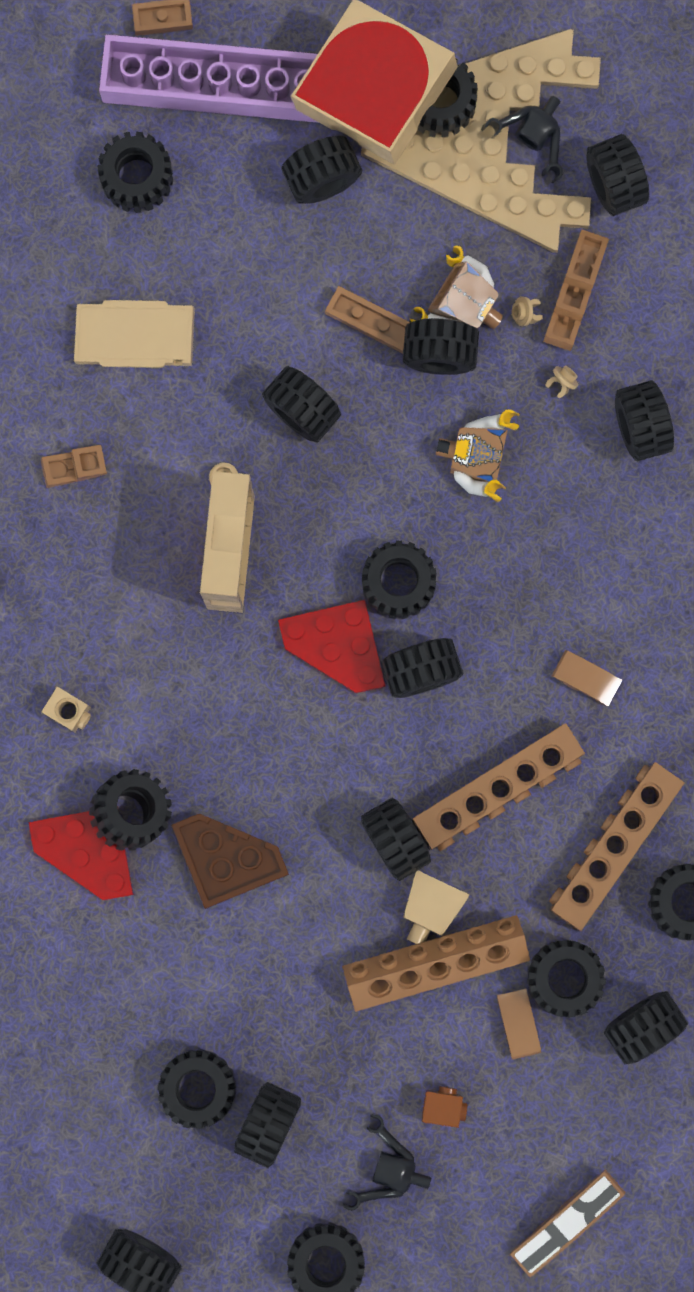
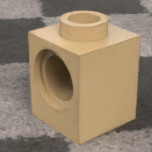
[42,687,91,733]

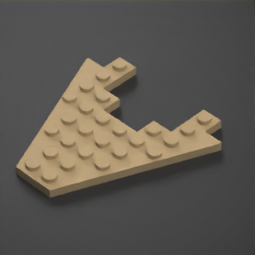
[361,29,601,253]

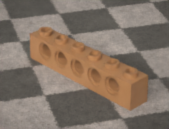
[412,723,585,851]
[549,762,685,931]
[342,915,530,1012]

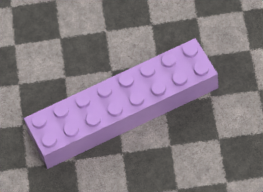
[99,35,319,123]

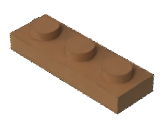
[325,286,411,354]

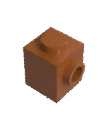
[421,1086,468,1128]

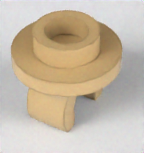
[511,297,543,326]
[546,366,578,398]

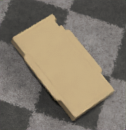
[74,300,195,368]

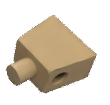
[403,871,469,944]

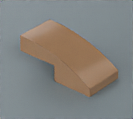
[41,445,107,488]
[552,650,622,706]
[497,989,541,1060]

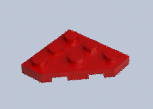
[278,600,385,694]
[28,806,134,900]

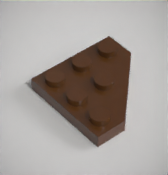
[172,813,289,909]

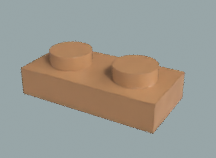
[132,0,193,36]

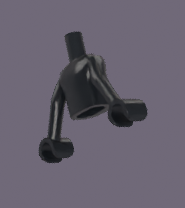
[481,96,563,183]
[343,1114,432,1211]

